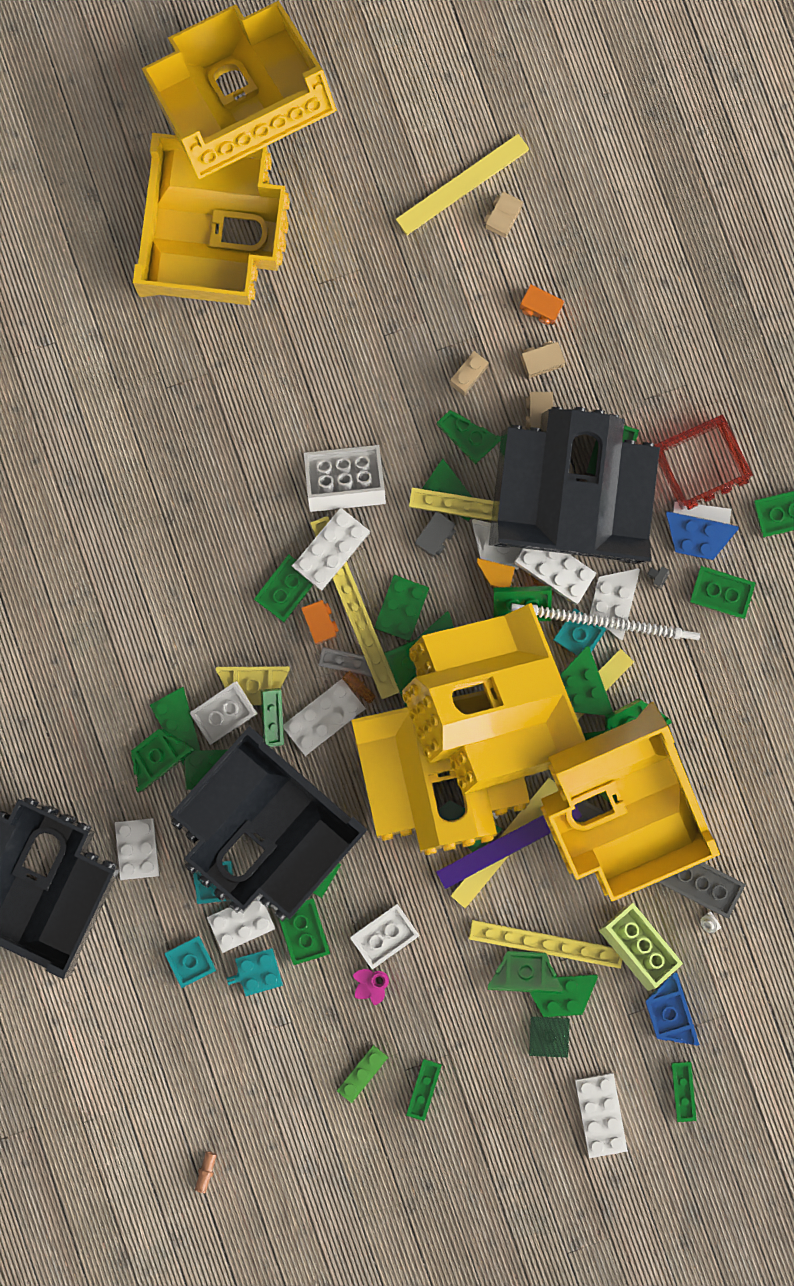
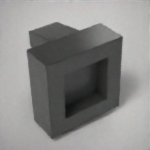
[647,566,670,590]

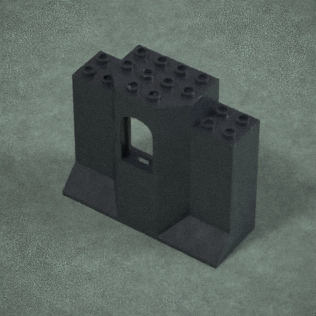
[489,407,660,564]
[170,726,368,921]
[0,797,120,979]

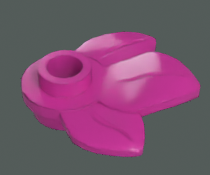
[353,969,389,1005]

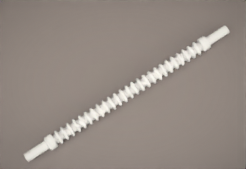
[511,603,700,640]

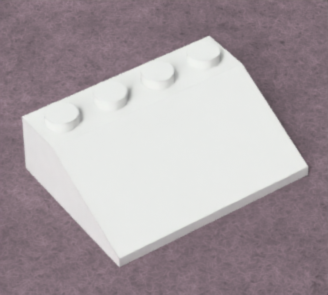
[304,445,386,512]

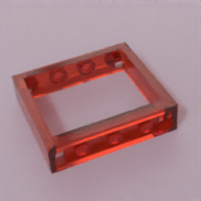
[654,414,753,510]

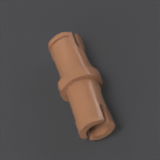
[195,1151,217,1193]

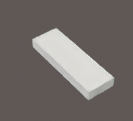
[673,502,731,524]

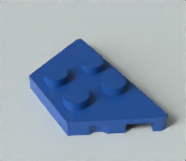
[666,511,739,560]
[645,972,700,1046]

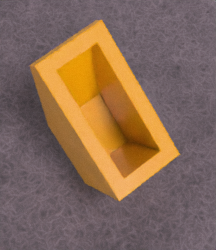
[476,558,515,588]

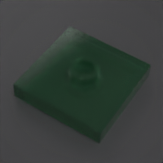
[529,1016,570,1058]

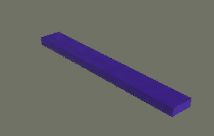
[436,804,582,889]

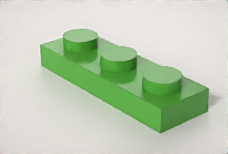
[337,1044,389,1103]

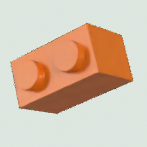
[519,284,565,325]
[301,600,339,645]

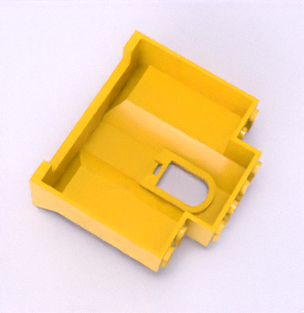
[141,0,337,179]
[133,133,290,305]
[402,603,586,794]
[351,689,530,855]
[540,702,720,901]

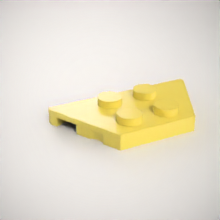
[216,666,290,705]

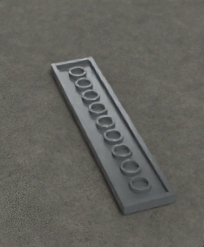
[575,800,746,919]

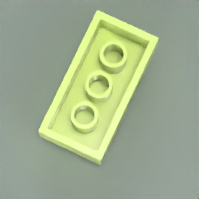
[598,903,683,991]

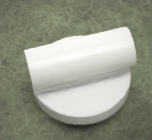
[701,911,722,933]

